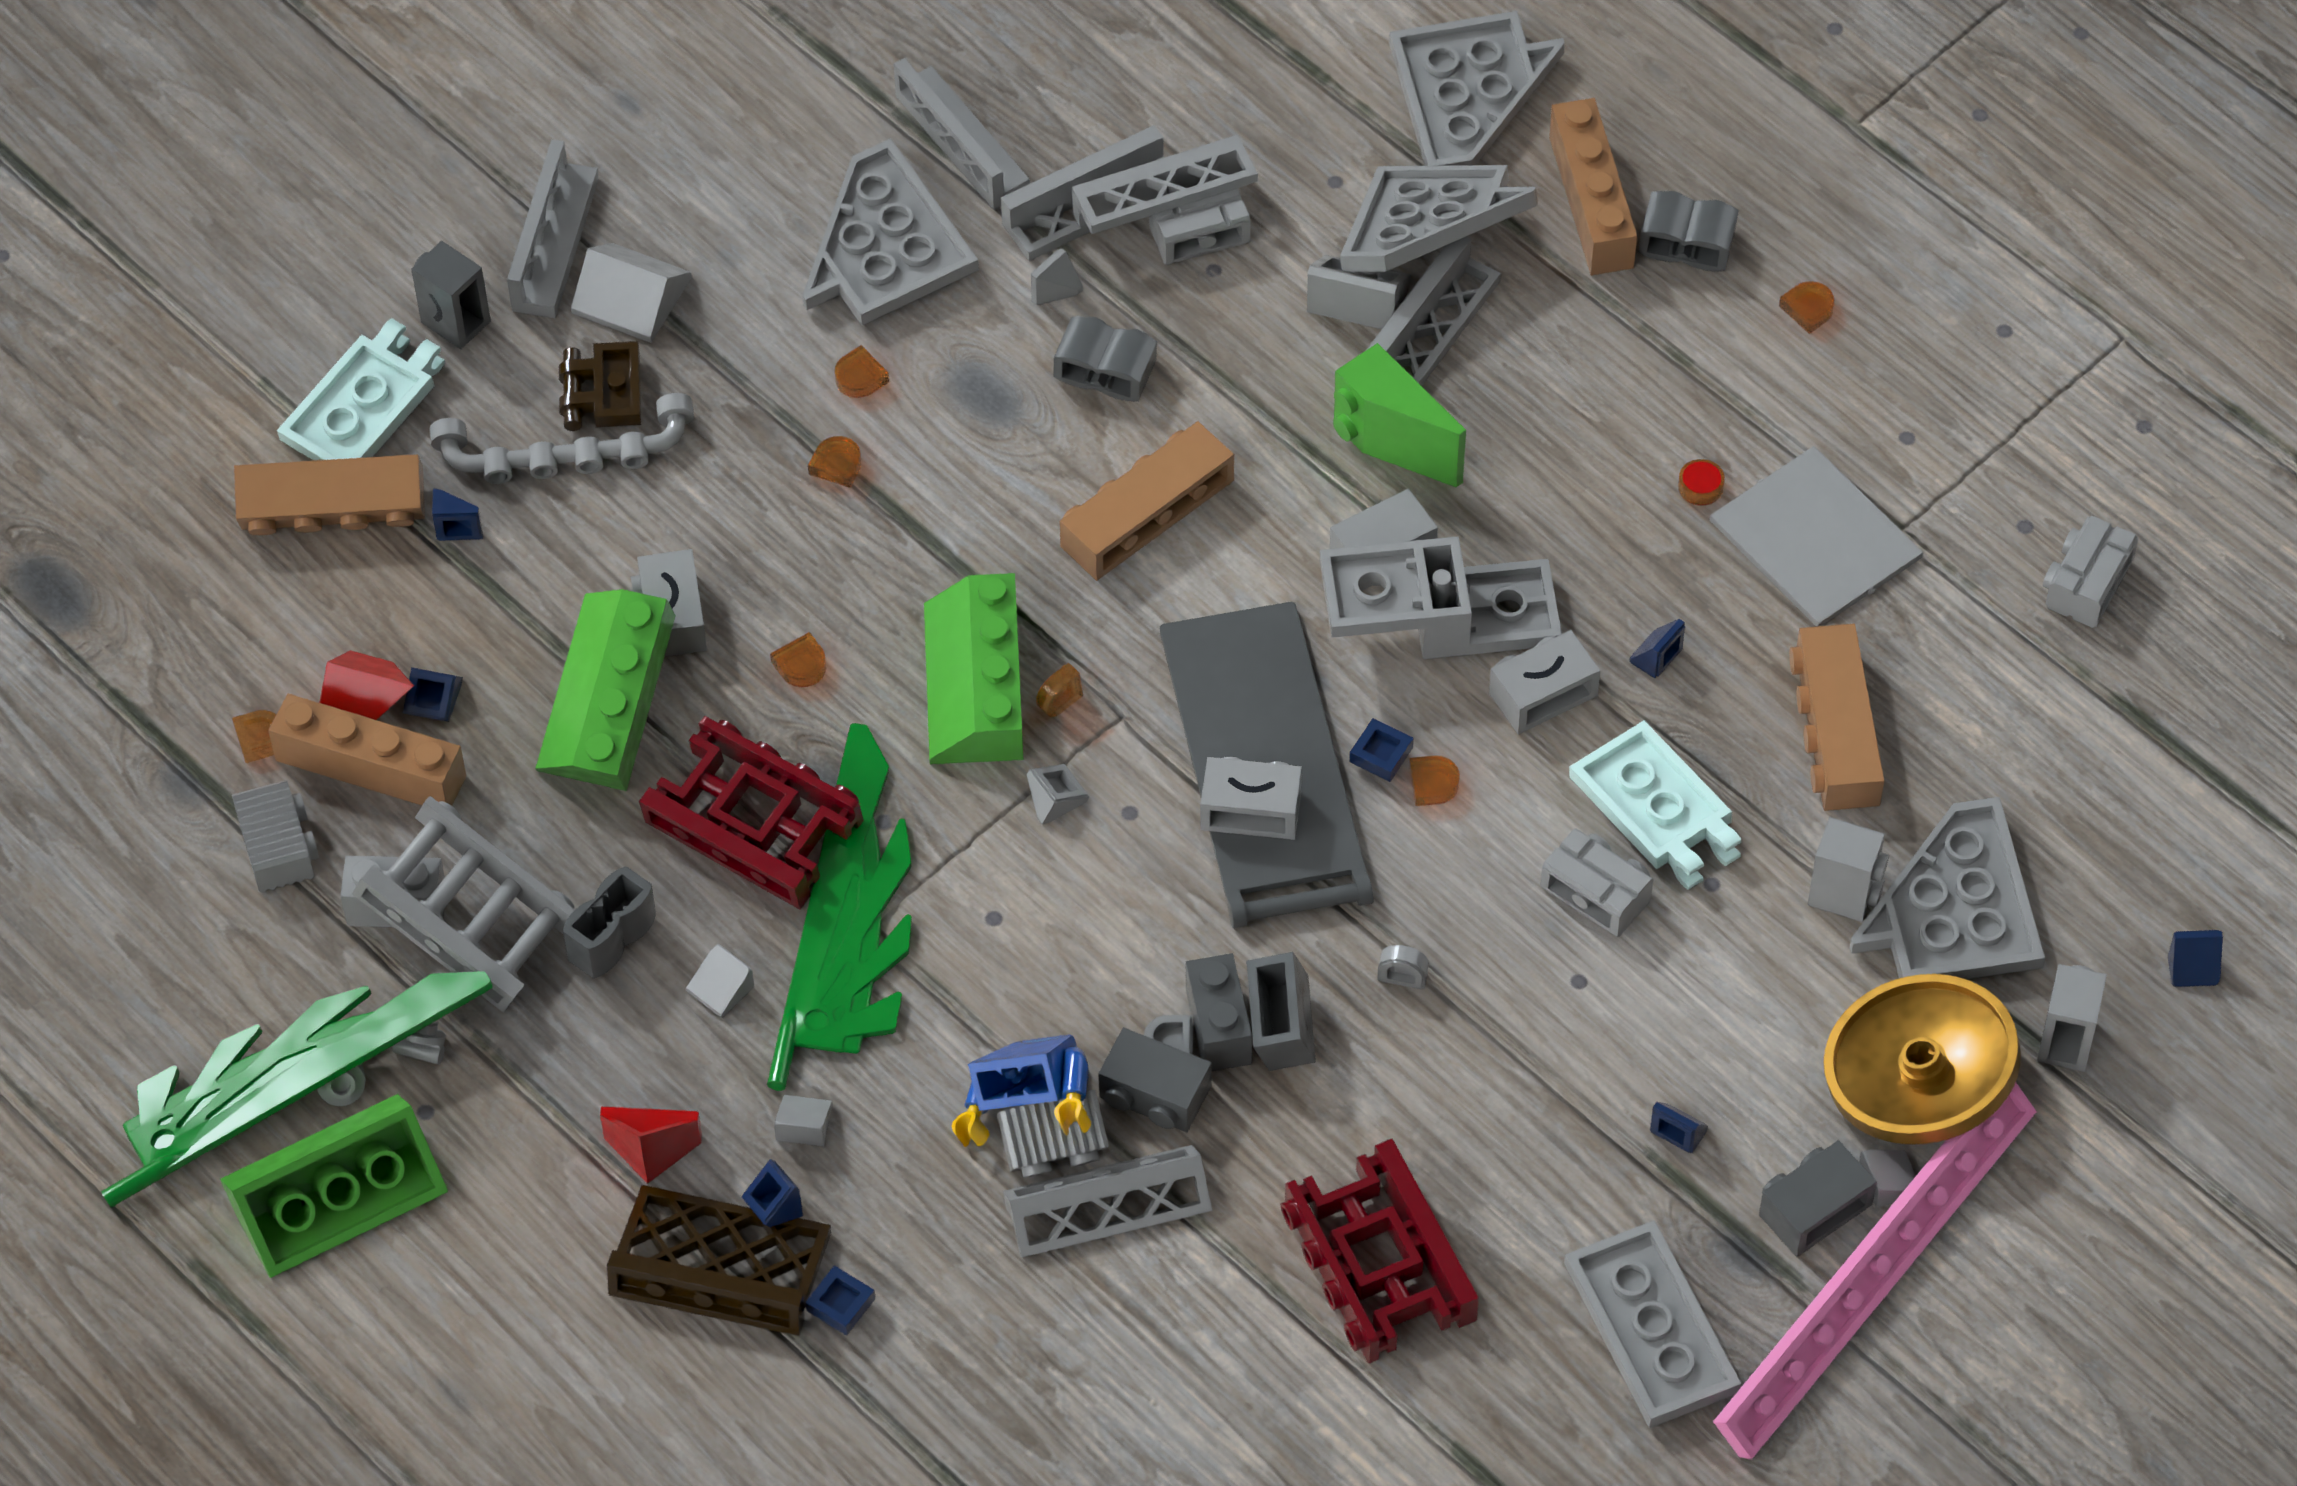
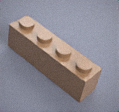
[1549,98,1637,276]
[1060,421,1234,581]
[234,454,425,535]
[1789,623,1884,811]
[268,693,467,806]

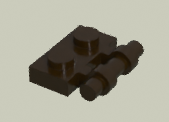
[559,341,641,431]

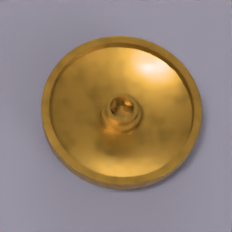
[1824,974,2021,1145]

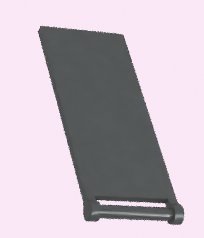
[1160,602,1374,928]

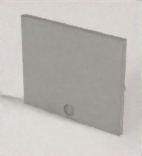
[1709,446,1923,627]

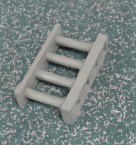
[352,796,575,1013]

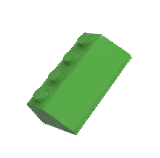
[924,573,1024,764]
[535,589,676,791]
[220,1094,449,1278]

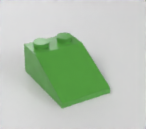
[1333,343,1466,487]

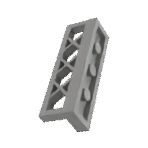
[894,58,1030,210]
[1001,125,1165,261]
[1072,135,1258,234]
[507,139,599,318]
[1366,236,1501,386]
[1003,1145,1212,1257]

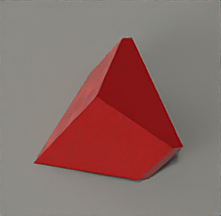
[319,650,414,720]
[600,1106,702,1184]

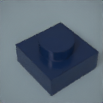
[1349,718,1414,782]
[805,1265,876,1336]

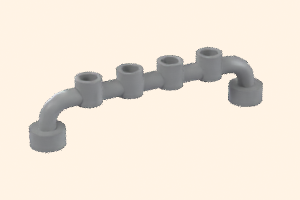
[430,393,694,484]

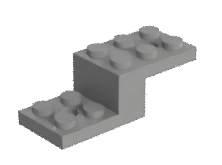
[1320,536,1562,659]

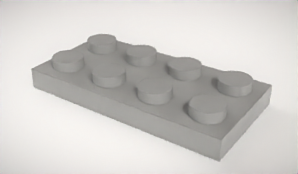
[1564,1220,1741,1428]

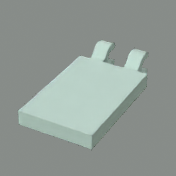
[277,318,445,461]
[1569,720,1741,890]

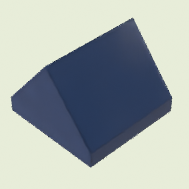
[741,1159,803,1227]

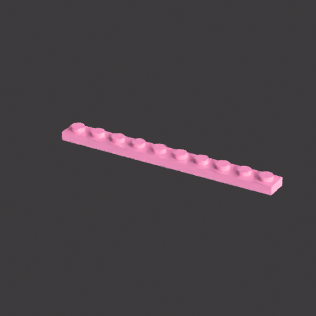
[1713,1082,2037,1459]

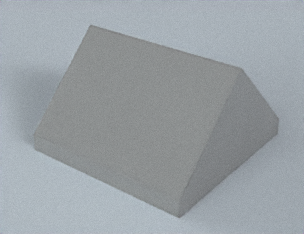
[571,243,692,343]
[1307,255,1412,329]

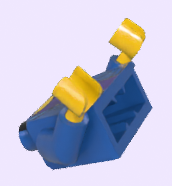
[952,1034,1091,1147]

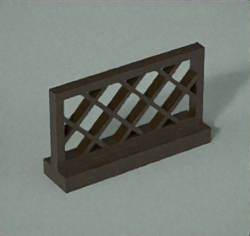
[607,1185,831,1336]

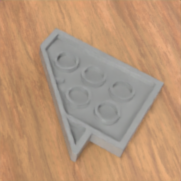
[1389,11,1565,166]
[803,138,979,325]
[1340,165,1538,275]
[1850,797,2045,979]

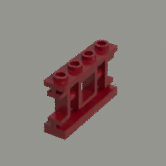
[639,716,863,910]
[1280,1138,1479,1364]

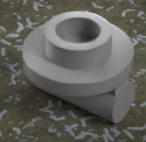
[392,1022,446,1065]
[317,1064,366,1106]

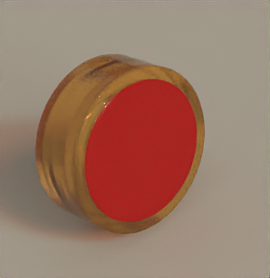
[1678,459,1725,506]

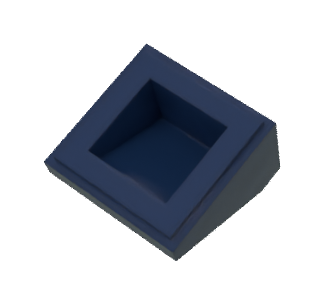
[432,488,483,541]
[1629,619,1685,678]
[403,667,463,722]
[2168,930,2223,987]
[1650,1101,1708,1153]

